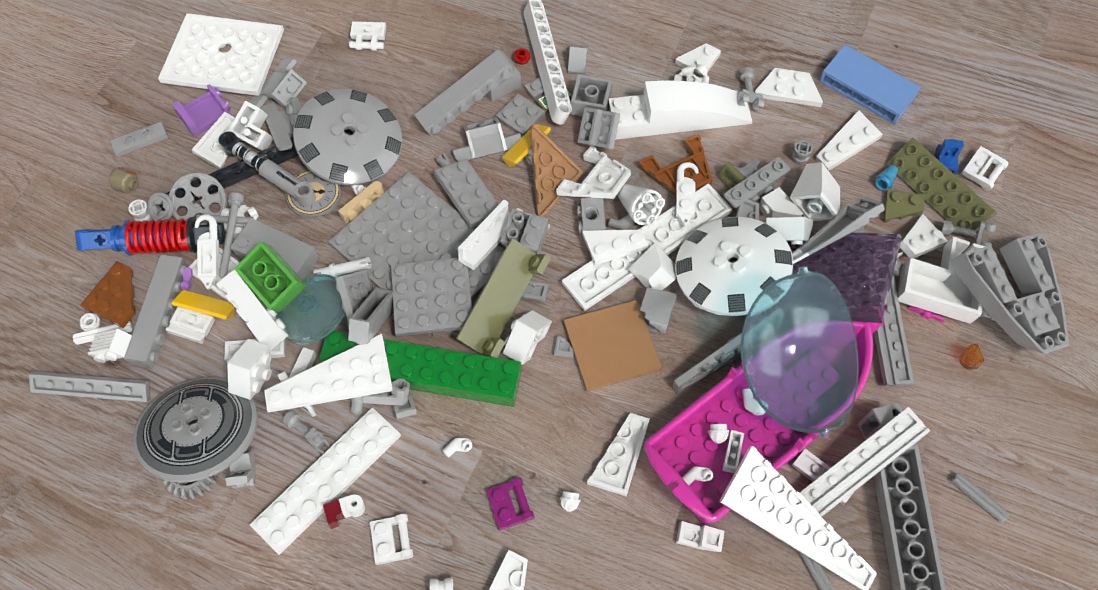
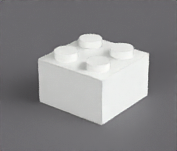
[227,339,272,400]

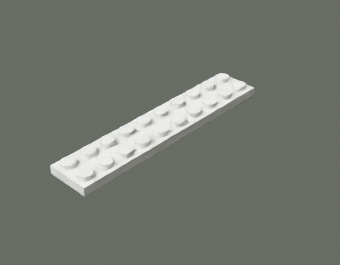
[562,183,732,311]

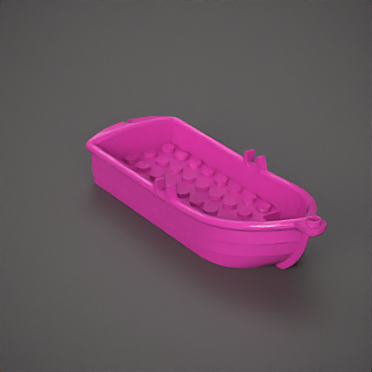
[644,309,884,525]

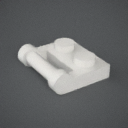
[961,146,1008,191]
[370,514,413,565]

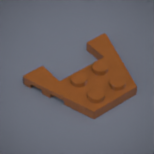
[638,134,712,195]

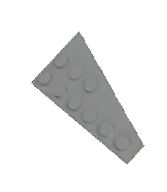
[672,307,784,394]

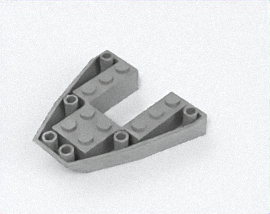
[948,233,1070,354]

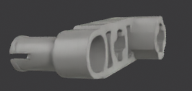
[350,378,410,415]

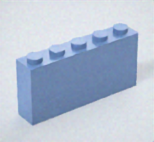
[820,45,921,125]

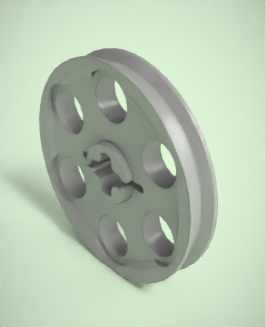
[169,173,227,225]

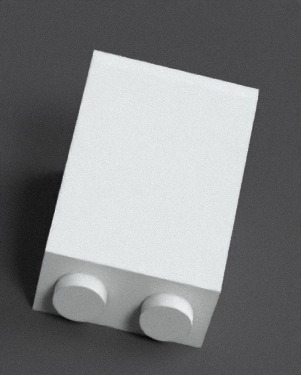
[790,162,840,221]

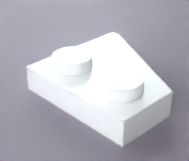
[675,43,721,76]

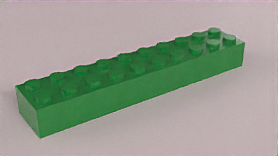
[318,330,522,407]

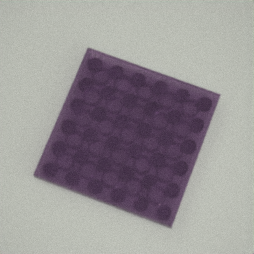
[759,231,901,323]

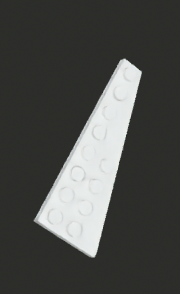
[719,446,877,590]

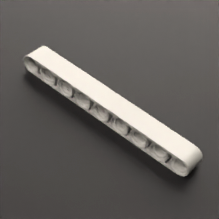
[523,0,572,125]

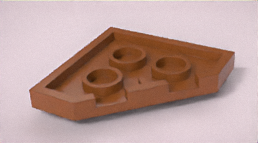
[80,261,136,328]

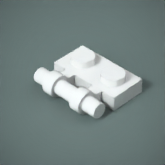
[349,21,386,51]

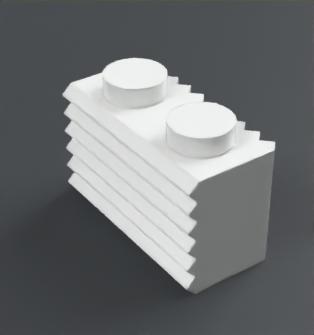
[87,329,132,363]

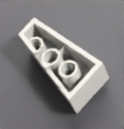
[216,270,289,350]

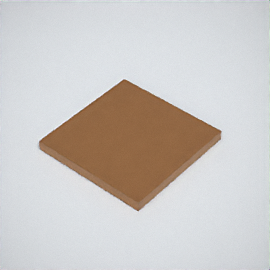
[564,300,662,391]

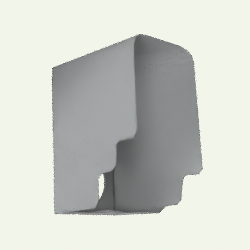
[640,287,677,334]

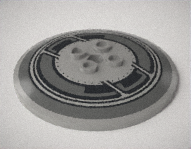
[133,377,258,483]

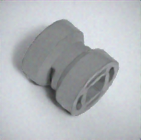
[791,140,813,165]

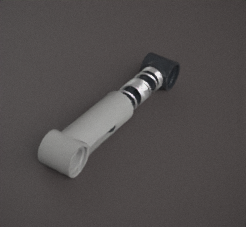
[219,131,316,206]

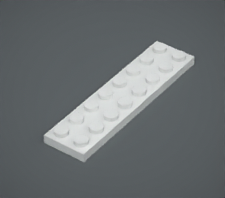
[250,408,401,555]

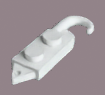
[676,162,699,227]
[195,214,219,290]

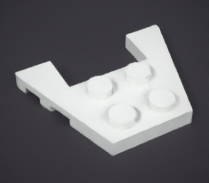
[556,145,631,199]

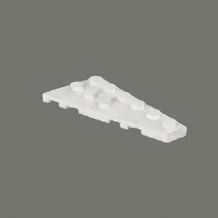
[264,334,392,413]

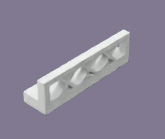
[458,200,511,270]

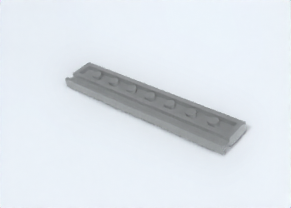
[857,238,914,387]

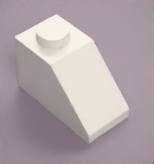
[759,187,803,218]

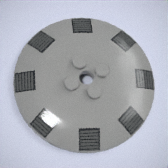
[293,89,402,186]

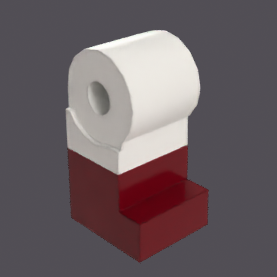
[323,495,365,529]

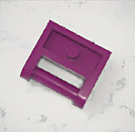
[486,478,535,531]

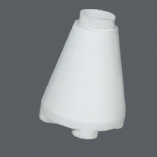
[617,184,665,225]

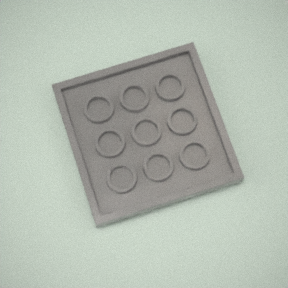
[391,257,472,337]

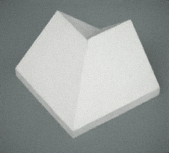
[628,243,676,290]

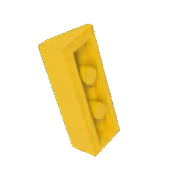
[502,124,551,167]
[172,290,236,320]

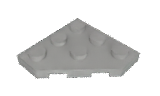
[335,269,372,328]

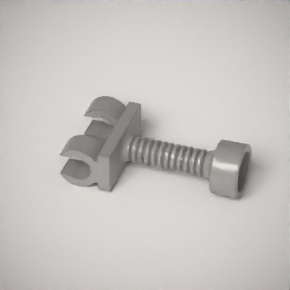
[737,67,764,111]
[942,220,997,247]
[283,411,331,455]

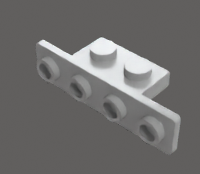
[724,157,790,208]

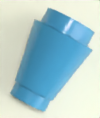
[875,165,898,190]

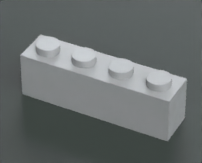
[348,287,393,345]

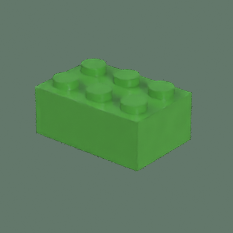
[234,241,307,313]

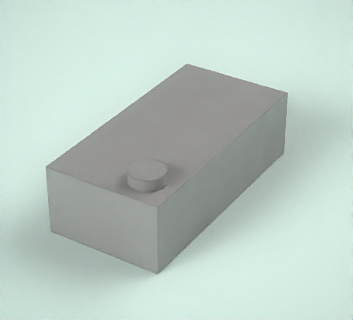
[230,218,319,280]

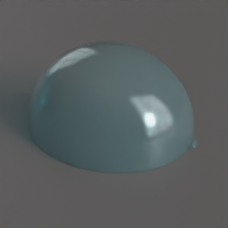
[741,267,859,438]

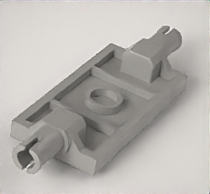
[434,153,499,228]

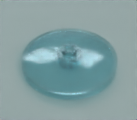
[276,274,345,344]

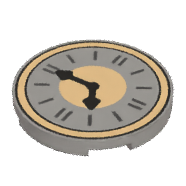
[286,170,341,219]

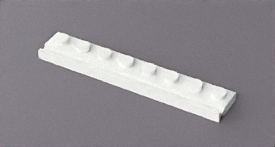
[800,407,930,517]

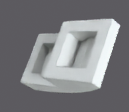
[676,521,725,552]

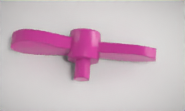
[908,305,945,322]

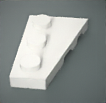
[192,112,235,169]
[582,230,648,265]
[489,550,528,590]

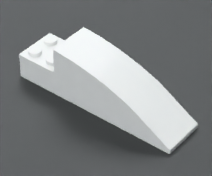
[608,81,752,140]

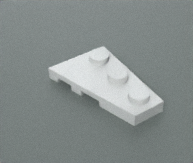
[898,214,948,259]

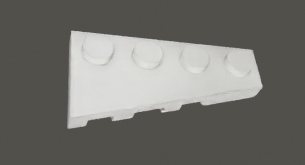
[815,111,883,171]
[587,413,650,497]

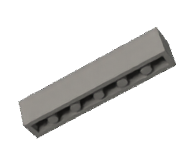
[415,49,515,137]
[124,255,188,369]

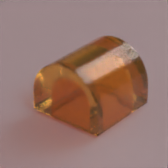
[959,343,985,370]

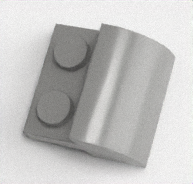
[578,107,620,149]

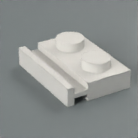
[165,307,215,344]

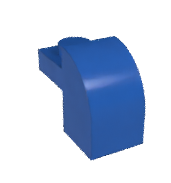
[934,139,964,175]

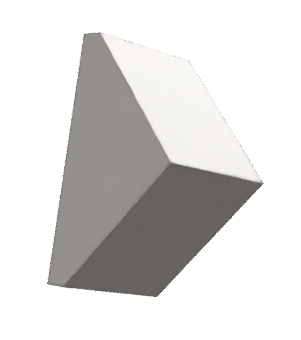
[568,44,589,75]

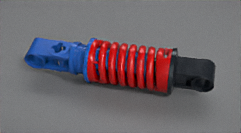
[74,217,226,255]

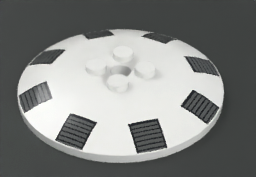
[675,217,793,316]

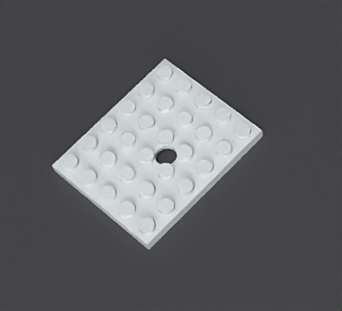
[158,13,284,96]

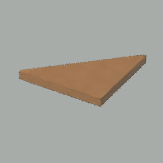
[530,123,583,217]

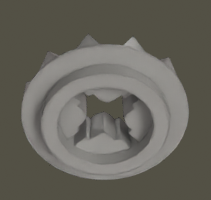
[147,193,176,221]

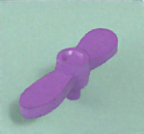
[181,267,193,291]

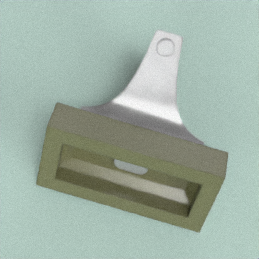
[718,158,760,189]

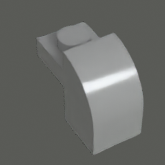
[225,448,256,488]

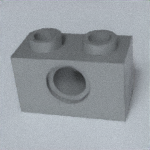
[577,198,606,240]

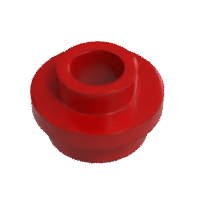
[514,48,531,65]

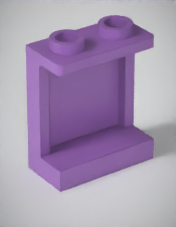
[173,84,231,137]

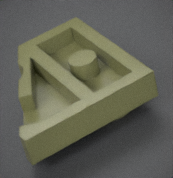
[883,189,925,223]

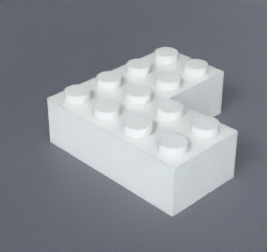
[897,237,985,324]

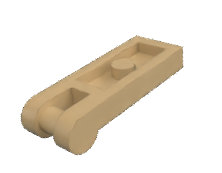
[338,181,384,224]

